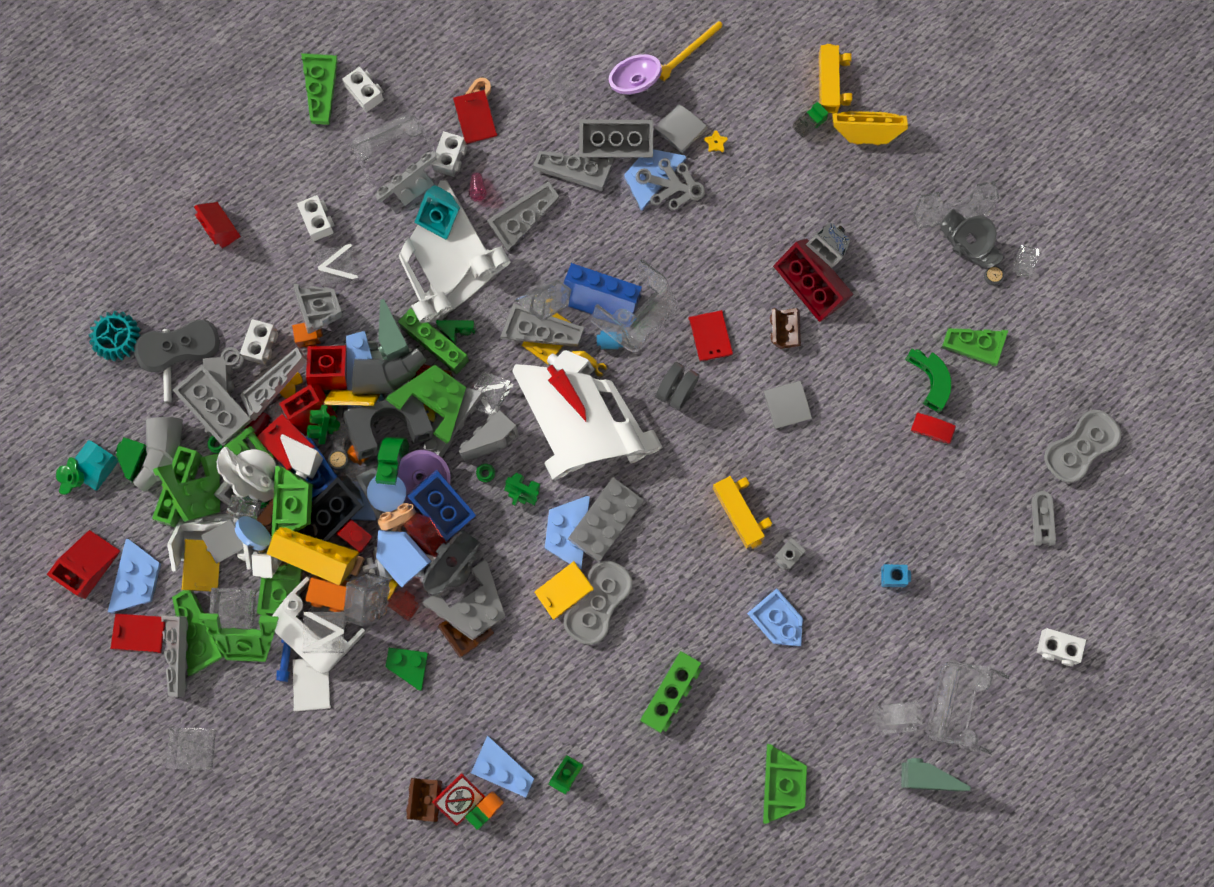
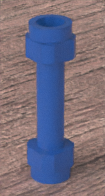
[276,639,291,682]

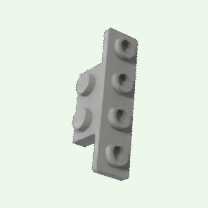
[376,151,437,206]

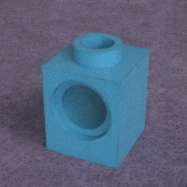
[881,564,911,587]

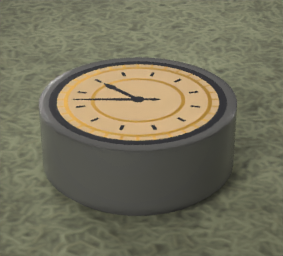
[984,266,1004,285]
[328,450,349,470]

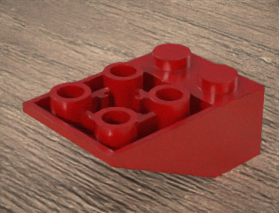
[46,530,121,599]

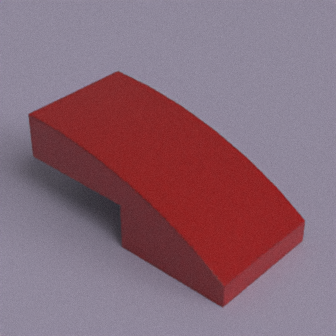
[911,413,956,444]

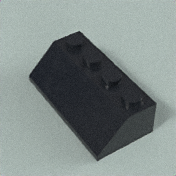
[297,476,364,542]

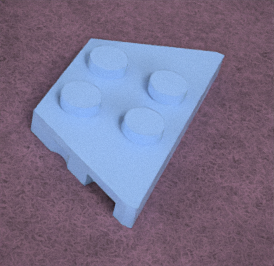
[624,149,686,211]
[545,496,590,570]
[108,539,161,613]

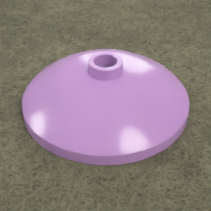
[609,54,662,95]
[398,450,450,507]

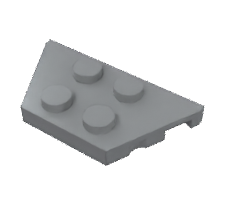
[293,284,342,334]

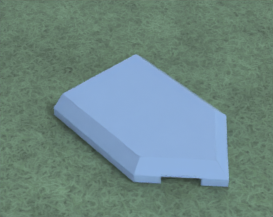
[376,530,432,587]
[747,589,803,646]

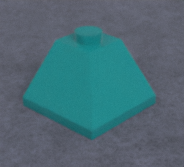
[414,185,460,240]
[75,440,119,491]

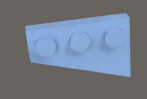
[471,736,534,797]

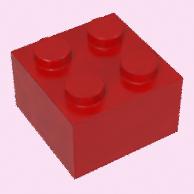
[306,345,347,390]

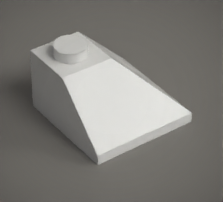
[280,434,323,480]

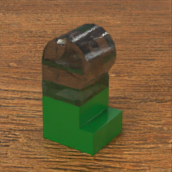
[792,101,829,138]

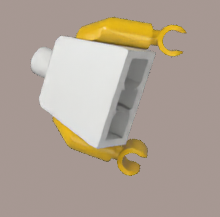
[547,350,607,376]

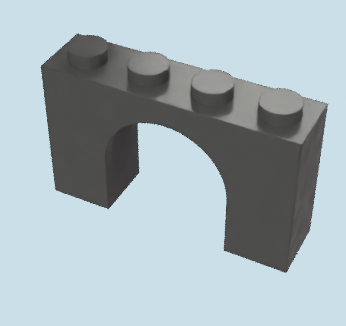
[344,395,433,460]

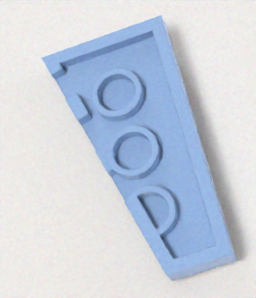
[346,331,384,409]

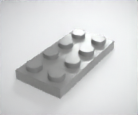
[173,365,253,446]
[568,477,644,562]

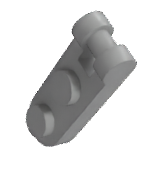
[1031,491,1056,546]

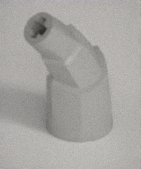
[133,417,183,492]

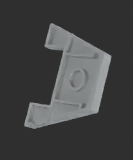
[423,559,505,640]

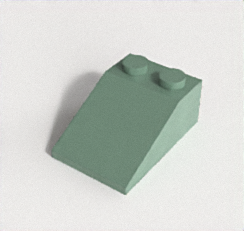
[378,299,410,361]
[901,758,970,792]

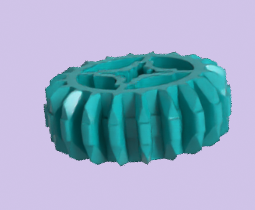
[88,311,141,362]

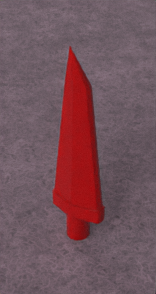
[547,364,586,421]

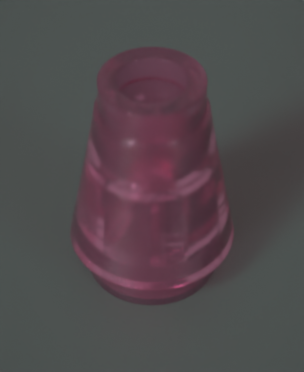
[469,173,487,202]

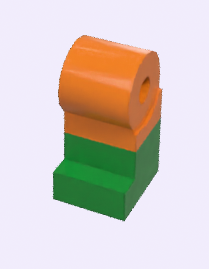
[465,791,504,830]

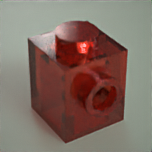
[388,590,420,622]

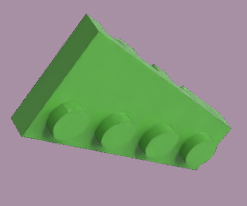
[301,53,338,125]

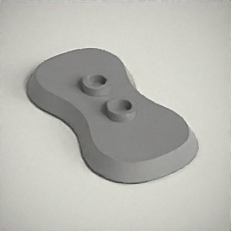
[1044,410,1121,483]
[564,560,633,645]

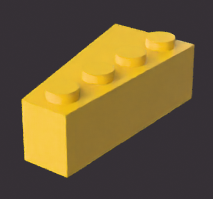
[267,527,359,585]

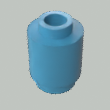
[597,330,623,350]

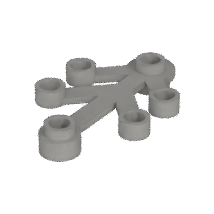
[636,158,705,210]

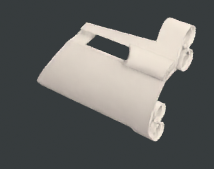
[399,180,510,323]
[512,364,662,480]

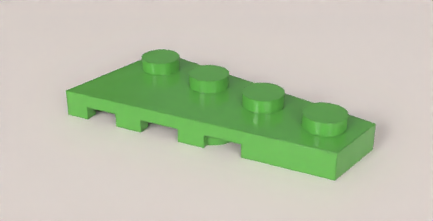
[172,590,224,676]

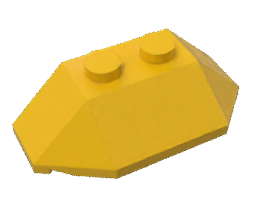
[832,111,908,145]

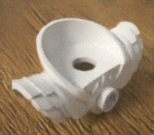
[217,447,276,502]

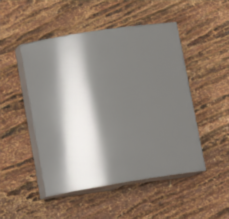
[654,104,707,153]
[763,381,812,429]

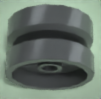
[655,361,700,411]

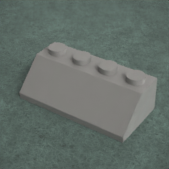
[579,120,653,158]

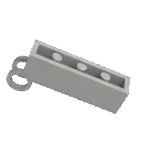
[203,347,244,436]

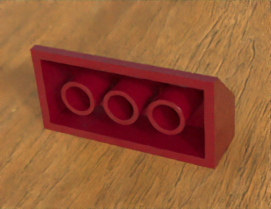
[773,238,854,322]

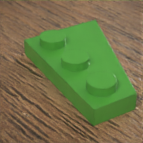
[941,328,1008,366]

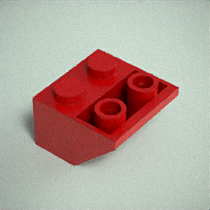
[194,202,241,249]
[279,384,337,436]

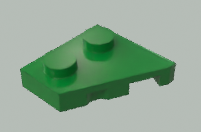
[385,647,428,691]

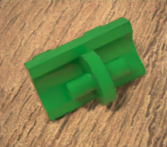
[307,405,340,444]
[504,473,540,506]

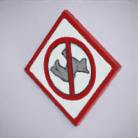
[432,773,486,826]

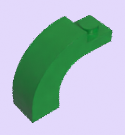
[905,349,951,413]
[375,437,409,485]

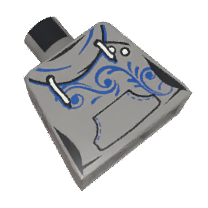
[806,223,850,268]

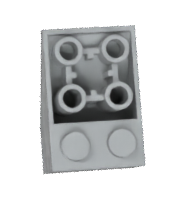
[459,410,519,462]

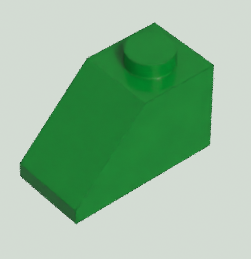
[116,437,147,483]

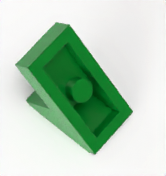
[436,320,476,345]
[548,755,583,795]

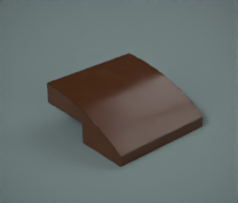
[438,620,494,658]

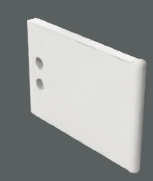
[293,659,331,711]

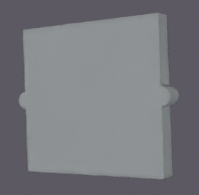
[201,519,244,564]

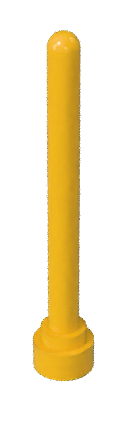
[659,21,723,81]

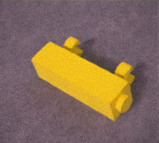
[819,44,852,113]
[713,476,772,549]

